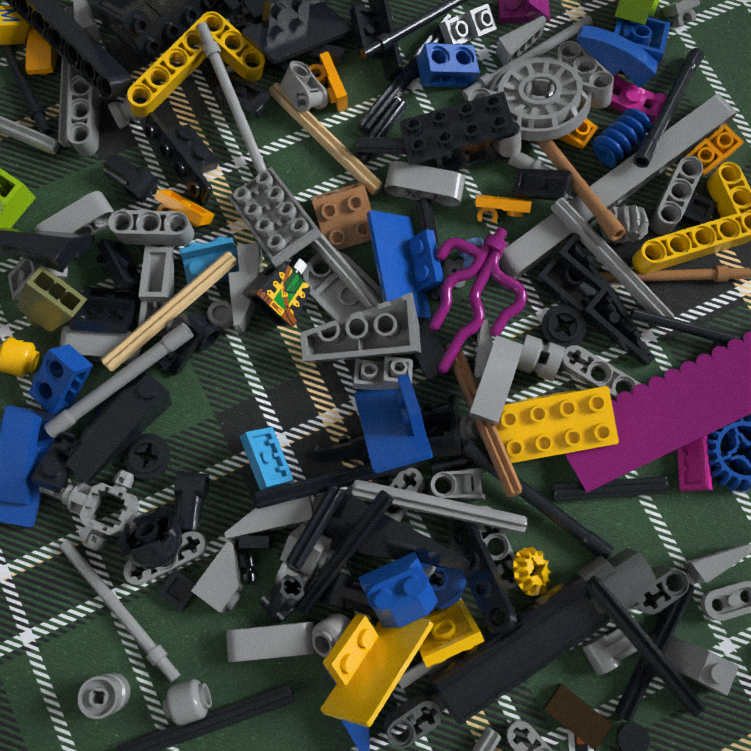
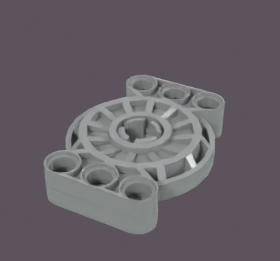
[468,41,614,157]

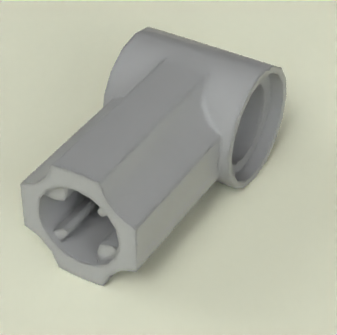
[581,628,637,676]

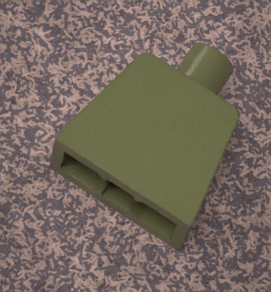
[17,265,87,332]

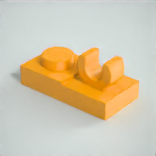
[309,51,348,112]
[154,189,215,227]
[474,194,532,223]

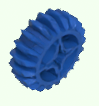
[706,415,751,493]

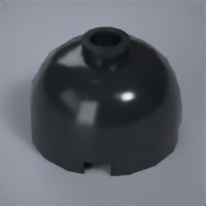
[118,508,183,569]

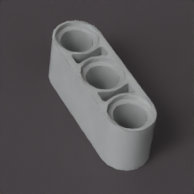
[66,75,100,157]
[650,156,703,235]
[384,161,465,207]
[34,191,114,235]
[108,210,195,246]
[59,326,141,364]
[226,621,316,662]

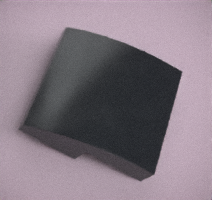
[69,287,140,334]

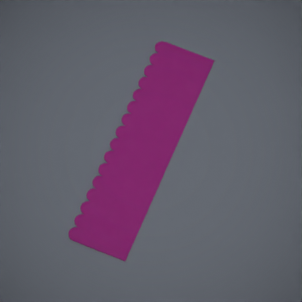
[565,331,751,493]

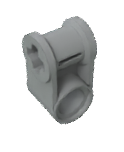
[280,61,328,112]
[428,469,485,501]

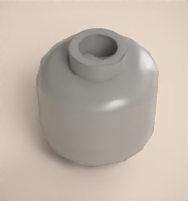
[311,613,351,658]
[163,678,212,726]

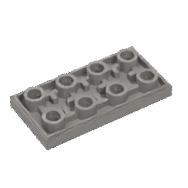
[228,167,322,267]

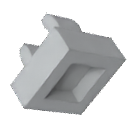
[662,0,700,28]

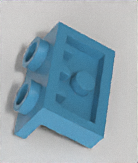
[179,237,239,284]
[239,427,293,491]

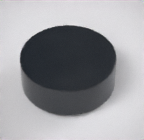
[616,722,650,751]

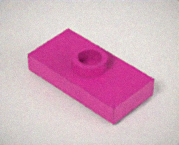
[677,434,713,492]

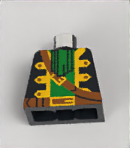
[242,257,310,327]

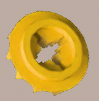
[513,547,552,596]

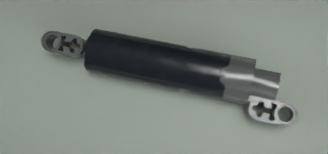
[384,548,689,749]

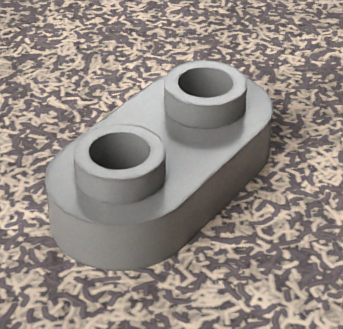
[701,581,751,621]

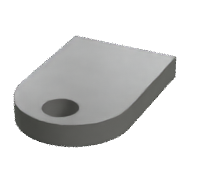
[303,251,383,321]

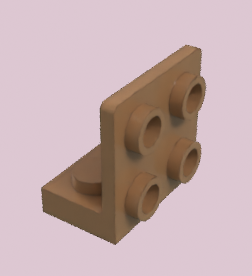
[309,182,371,250]

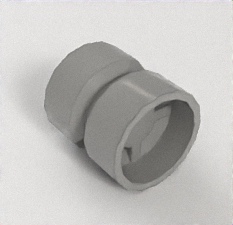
[516,334,565,382]
[78,672,131,719]

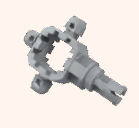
[39,470,142,551]

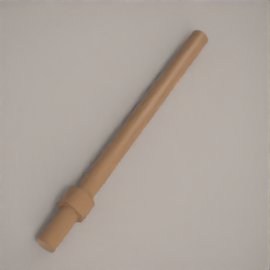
[599,265,751,283]

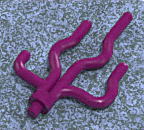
[429,227,527,374]

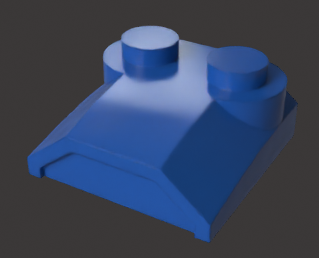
[613,17,671,63]
[359,552,438,628]

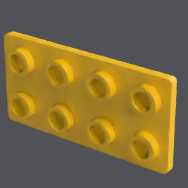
[495,386,619,463]
[320,614,433,727]

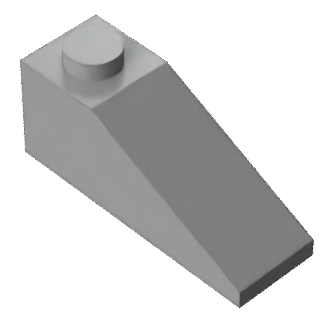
[224,481,314,540]

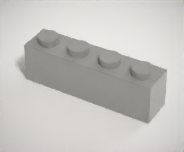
[300,292,421,363]

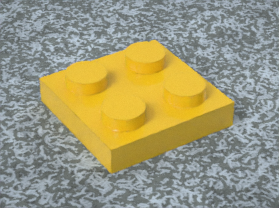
[419,600,484,668]

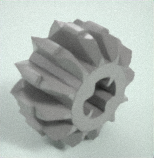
[600,205,649,244]

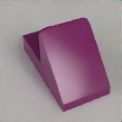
[497,0,550,23]

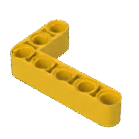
[127,11,265,117]
[632,162,751,274]

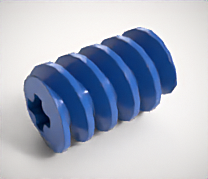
[592,108,652,168]

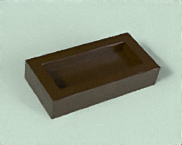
[542,683,613,750]

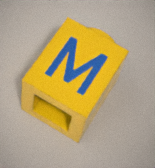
[0,5,30,45]

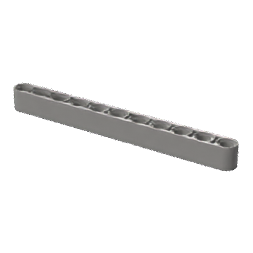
[499,93,737,280]

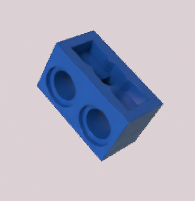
[417,42,480,88]
[28,344,93,415]

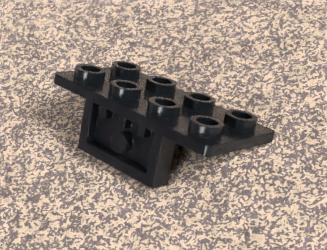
[242,0,353,64]
[400,92,516,171]

